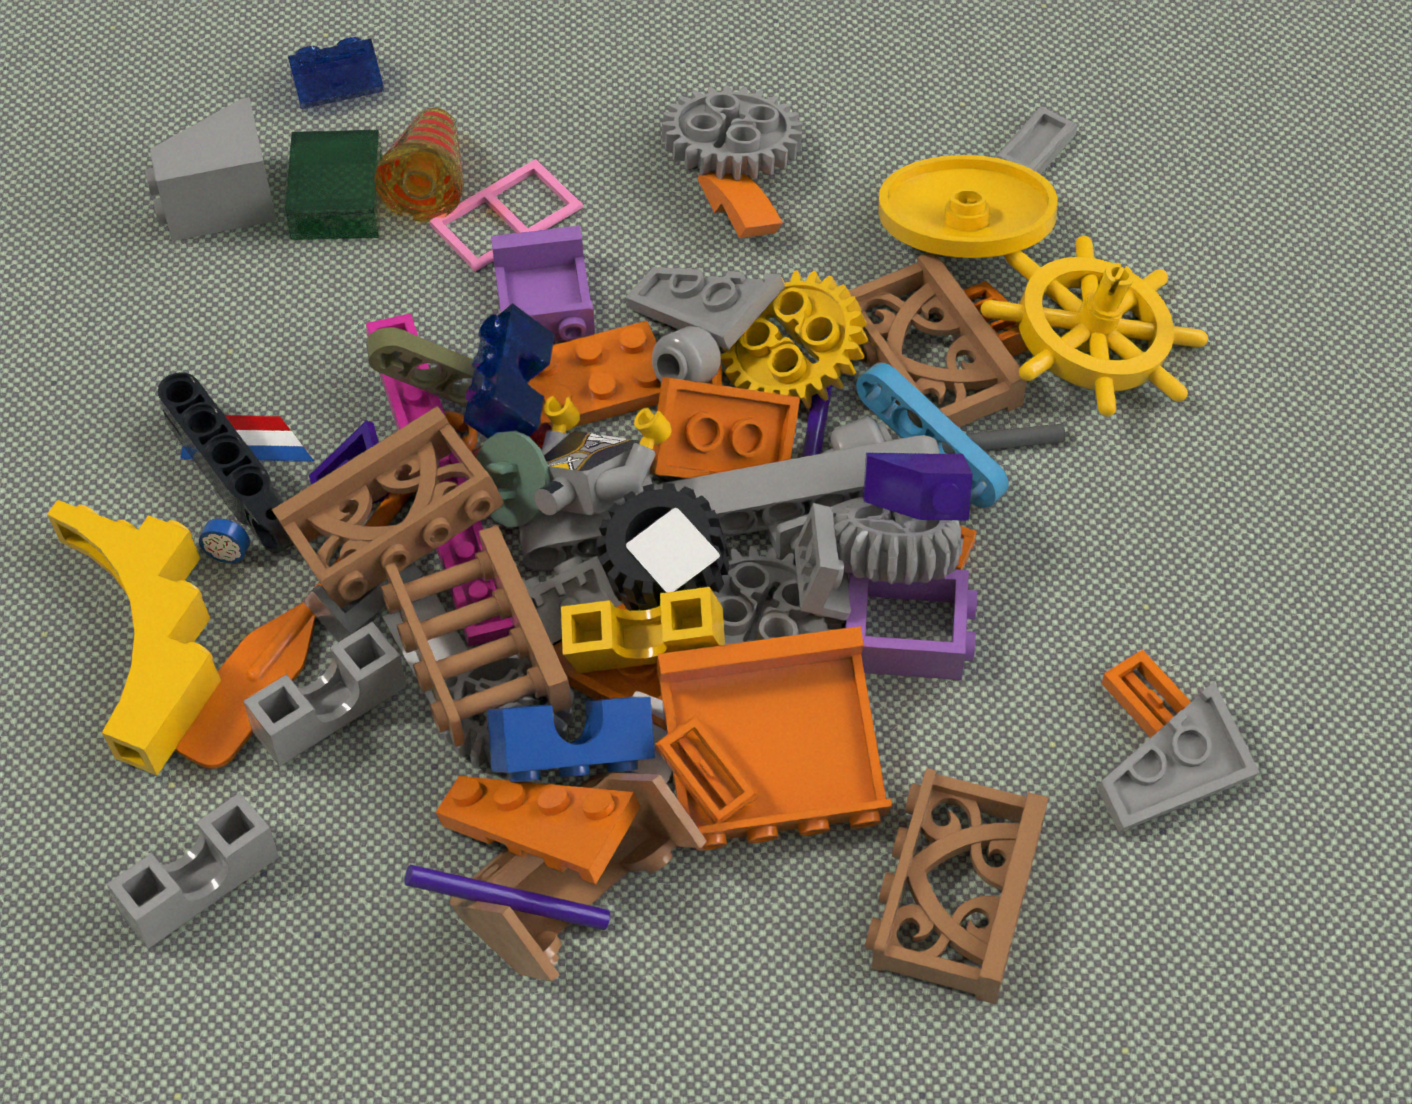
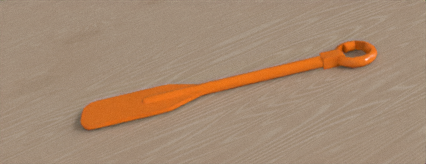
[175,411,478,769]

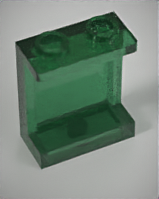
[285,130,383,240]

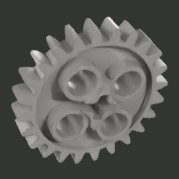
[662,85,803,180]
[713,546,843,645]

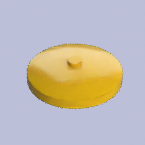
[878,155,1058,258]

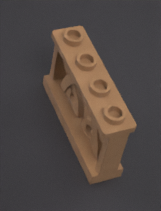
[847,252,1027,428]
[272,406,504,608]
[865,768,1049,1004]

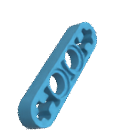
[856,363,1009,508]

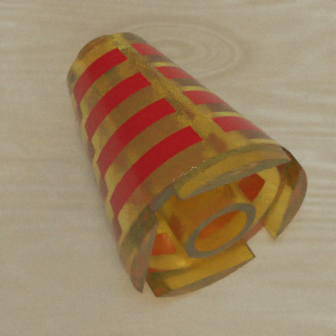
[375,107,464,222]

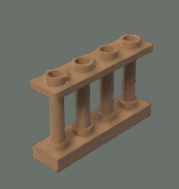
[381,525,571,747]

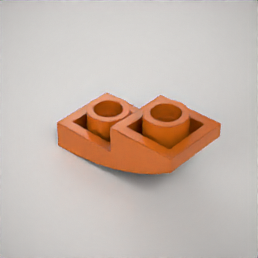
[697,171,783,238]

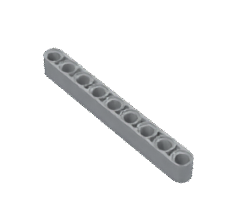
[518,435,940,571]

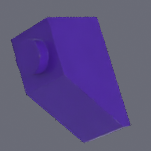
[863,453,973,521]

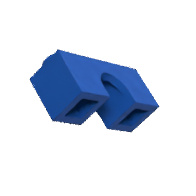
[487,697,655,782]

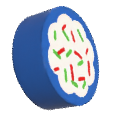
[199,519,250,563]

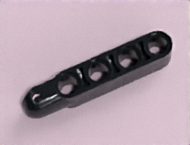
[157,372,294,553]

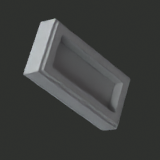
[994,106,1078,175]

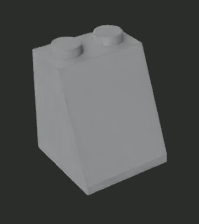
[145,97,277,241]

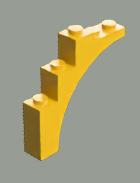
[47,500,221,776]

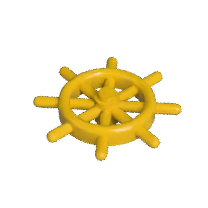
[980,235,1208,417]

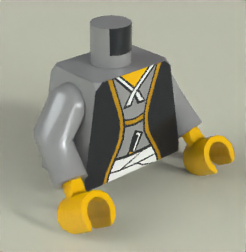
[534,396,672,516]

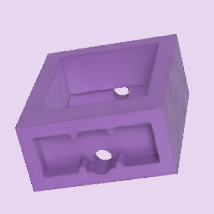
[846,569,977,680]

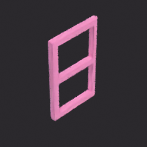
[430,159,583,272]

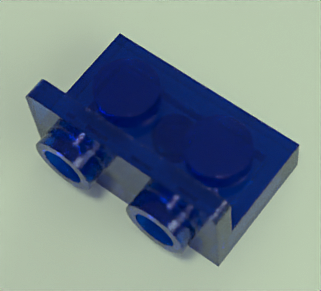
[288,37,384,109]

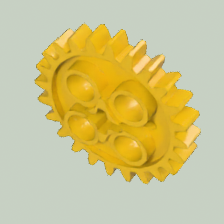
[720,270,868,408]

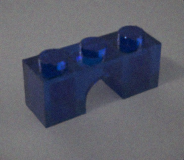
[463,303,555,439]

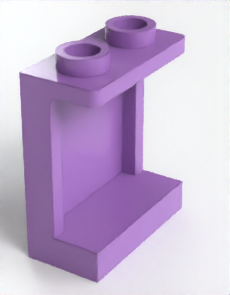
[491,226,595,348]

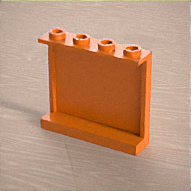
[657,626,892,851]

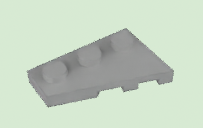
[625,267,785,350]
[1096,682,1260,833]

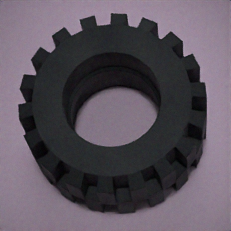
[597,483,730,611]

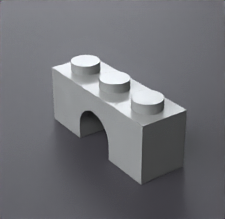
[243,622,406,767]
[107,792,279,949]

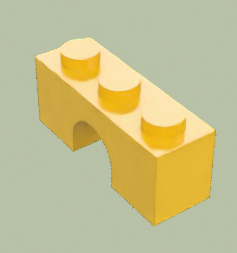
[561,587,725,673]

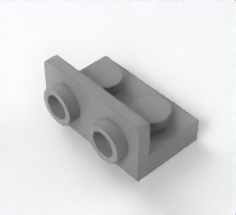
[794,503,851,620]
[524,555,622,645]

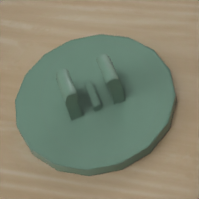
[476,431,550,527]

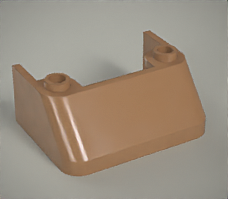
[449,772,707,982]

